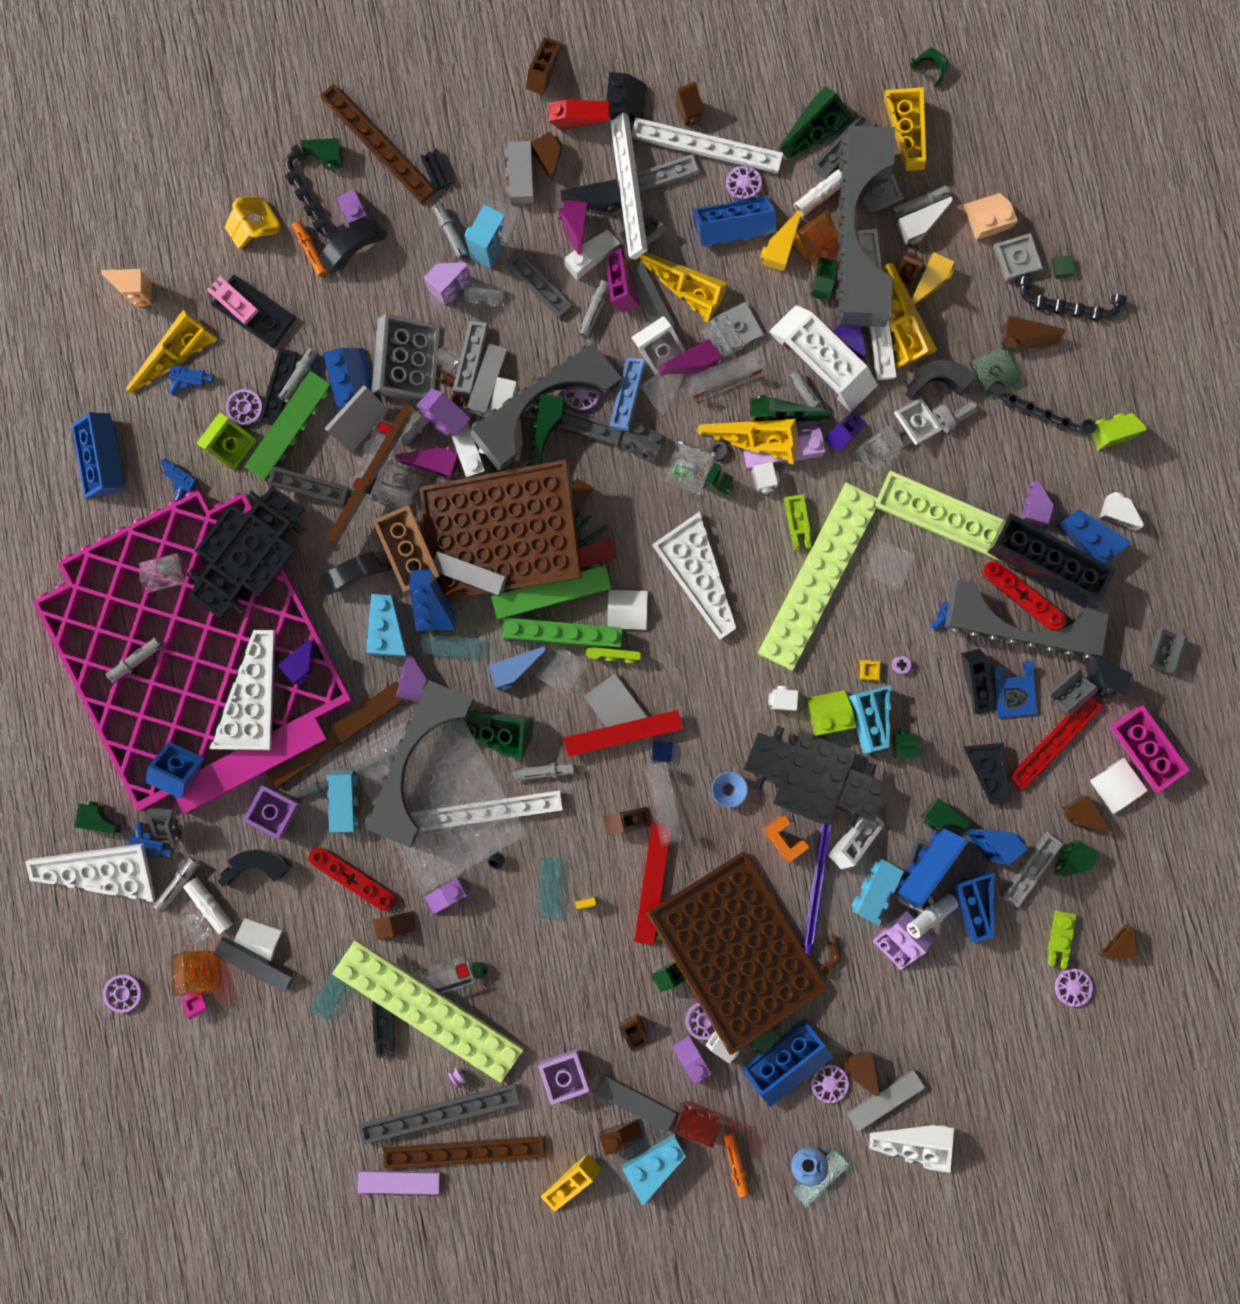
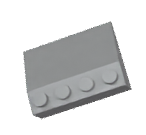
[371,313,440,400]

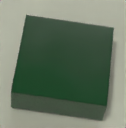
[1052,255,1075,277]

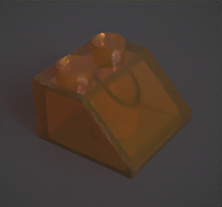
[792,210,838,263]
[171,951,221,996]

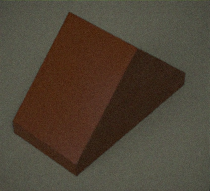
[373,911,416,939]
[1099,925,1137,959]
[618,1014,649,1051]

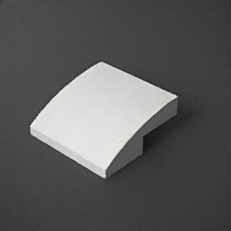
[1090,758,1148,814]

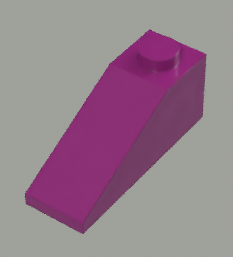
[559,200,587,255]
[605,248,639,313]
[658,339,722,375]
[395,447,459,479]

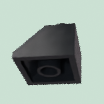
[606,72,647,121]
[1083,656,1133,699]

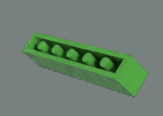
[244,371,330,481]
[491,564,611,620]
[503,618,622,649]

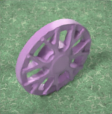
[726,166,762,200]
[563,388,599,411]
[226,389,262,426]
[1055,968,1093,1007]
[103,974,142,1013]
[685,1002,715,1040]
[811,1064,849,1103]

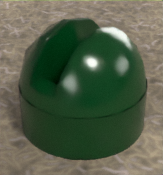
[472,962,487,979]

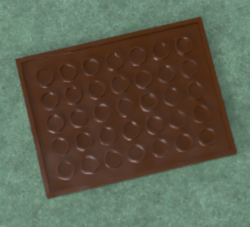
[419,460,582,600]
[646,851,827,1055]

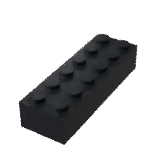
[987,513,1116,609]

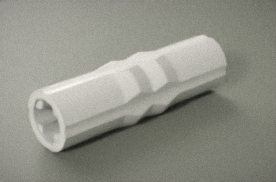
[794,169,842,217]
[183,877,233,935]
[907,894,958,938]

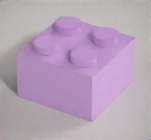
[538,1049,590,1105]

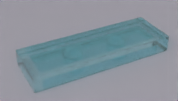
[421,634,481,659]
[539,857,560,918]
[310,957,347,1020]
[791,1149,850,1207]

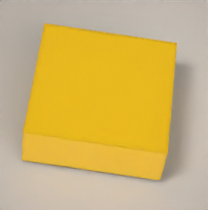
[859,660,881,681]
[575,897,596,910]

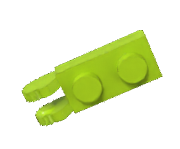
[784,494,811,551]
[585,647,641,663]
[1048,910,1076,969]

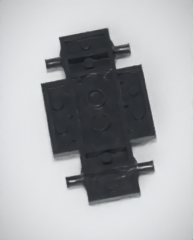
[187,486,306,620]
[744,726,888,828]

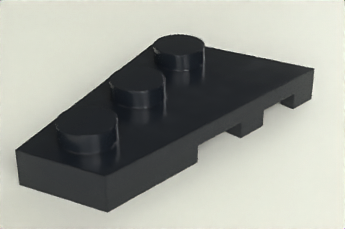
[963,743,1010,804]

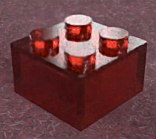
[673,1101,722,1148]

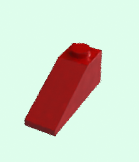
[549,100,611,130]

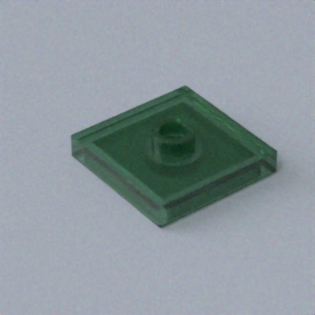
[969,346,1022,397]

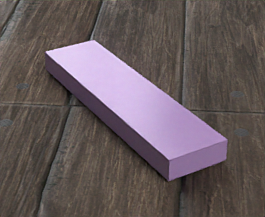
[358,1170,440,1194]

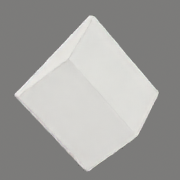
[894,397,942,445]
[607,590,647,630]
[234,918,283,962]

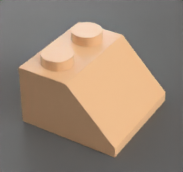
[964,193,1018,240]
[102,269,152,307]

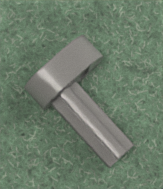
[933,401,978,433]

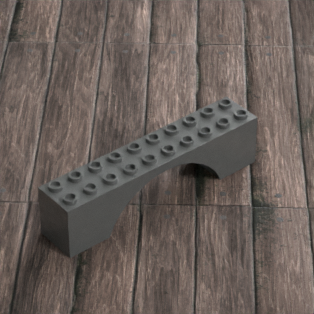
[836,126,895,327]

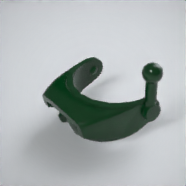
[909,47,949,87]

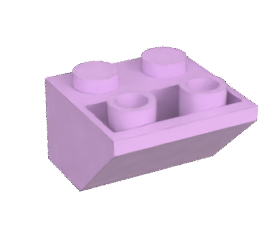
[424,262,471,305]
[873,911,934,970]

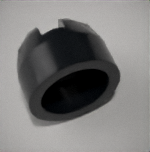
[487,852,505,869]

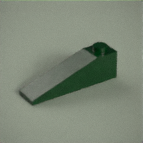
[778,86,855,161]
[750,395,831,422]
[451,711,534,759]

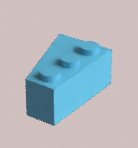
[465,205,505,269]
[366,594,408,657]
[848,685,891,754]
[326,770,359,832]
[851,859,904,925]
[622,1133,686,1206]

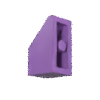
[337,189,369,226]
[1022,480,1054,527]
[396,655,427,702]
[424,877,469,914]
[672,1036,711,1085]

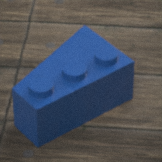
[1058,509,1131,564]
[409,570,456,631]
[951,872,995,943]

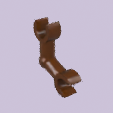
[435,369,464,404]
[819,934,842,978]

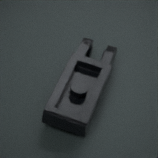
[372,1001,395,1058]

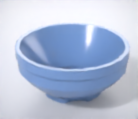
[711,772,748,808]
[791,1147,829,1186]

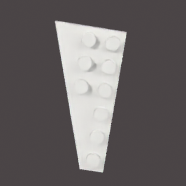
[652,511,736,640]
[210,630,275,750]
[26,844,156,902]

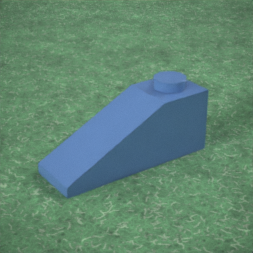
[488,647,546,691]

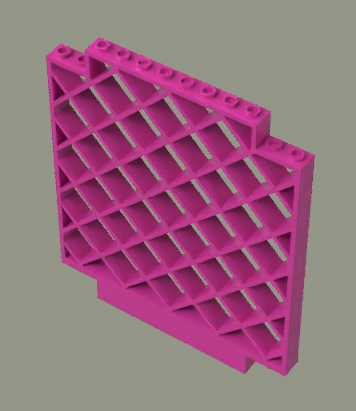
[33,491,354,814]

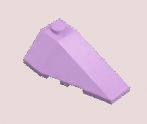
[743,421,825,469]

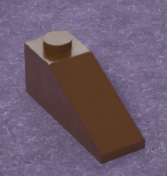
[526,37,562,94]
[896,252,923,286]
[1001,315,1065,350]

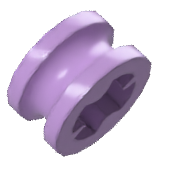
[892,656,911,674]
[448,1067,467,1088]

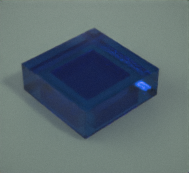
[651,741,673,762]

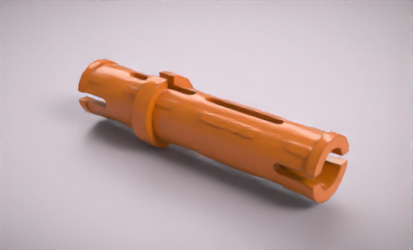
[291,221,329,277]
[723,1132,751,1197]

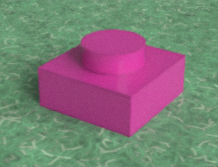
[182,991,208,1020]

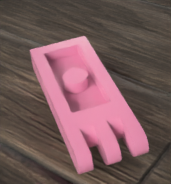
[207,276,259,325]

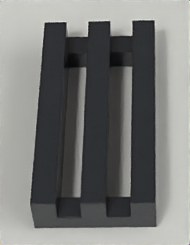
[420,148,453,192]

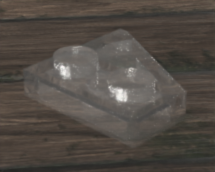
[640,374,683,417]

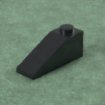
[560,179,621,212]
[961,649,995,714]

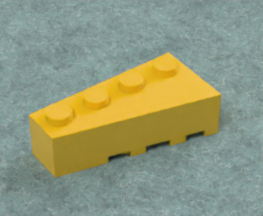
[884,87,926,171]

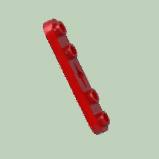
[983,561,1066,631]
[309,847,395,911]

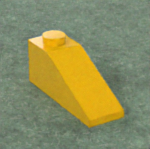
[760,210,802,271]
[912,252,955,307]
[541,1153,602,1212]

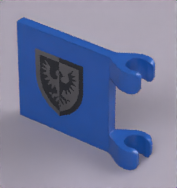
[992,662,1037,718]

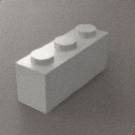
[504,141,534,205]

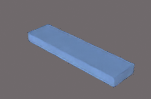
[610,357,646,432]

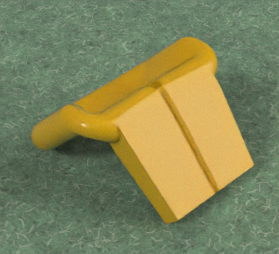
[225,196,281,249]

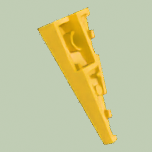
[636,252,727,323]
[884,263,937,368]
[126,309,218,394]
[697,419,798,464]

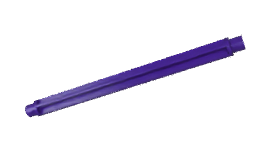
[803,814,834,955]

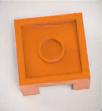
[762,815,809,862]

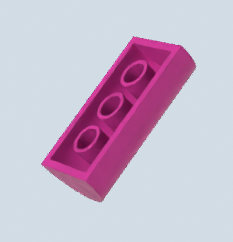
[1109,705,1190,793]

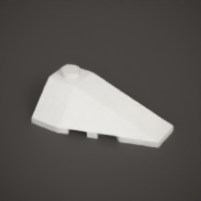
[478,377,523,462]
[869,1125,954,1173]

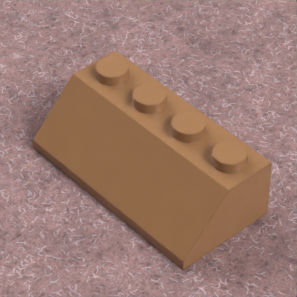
[372,505,440,595]

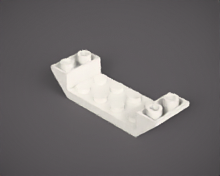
[769,305,878,412]

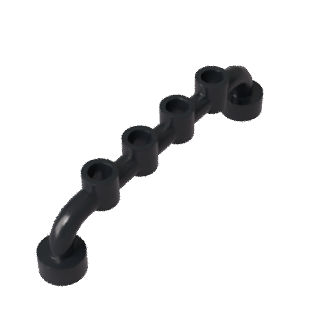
[285,144,346,240]
[1016,276,1128,321]
[989,380,1096,436]

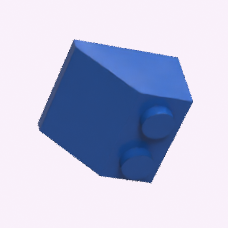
[146,742,205,799]

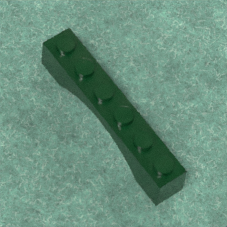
[528,394,565,467]

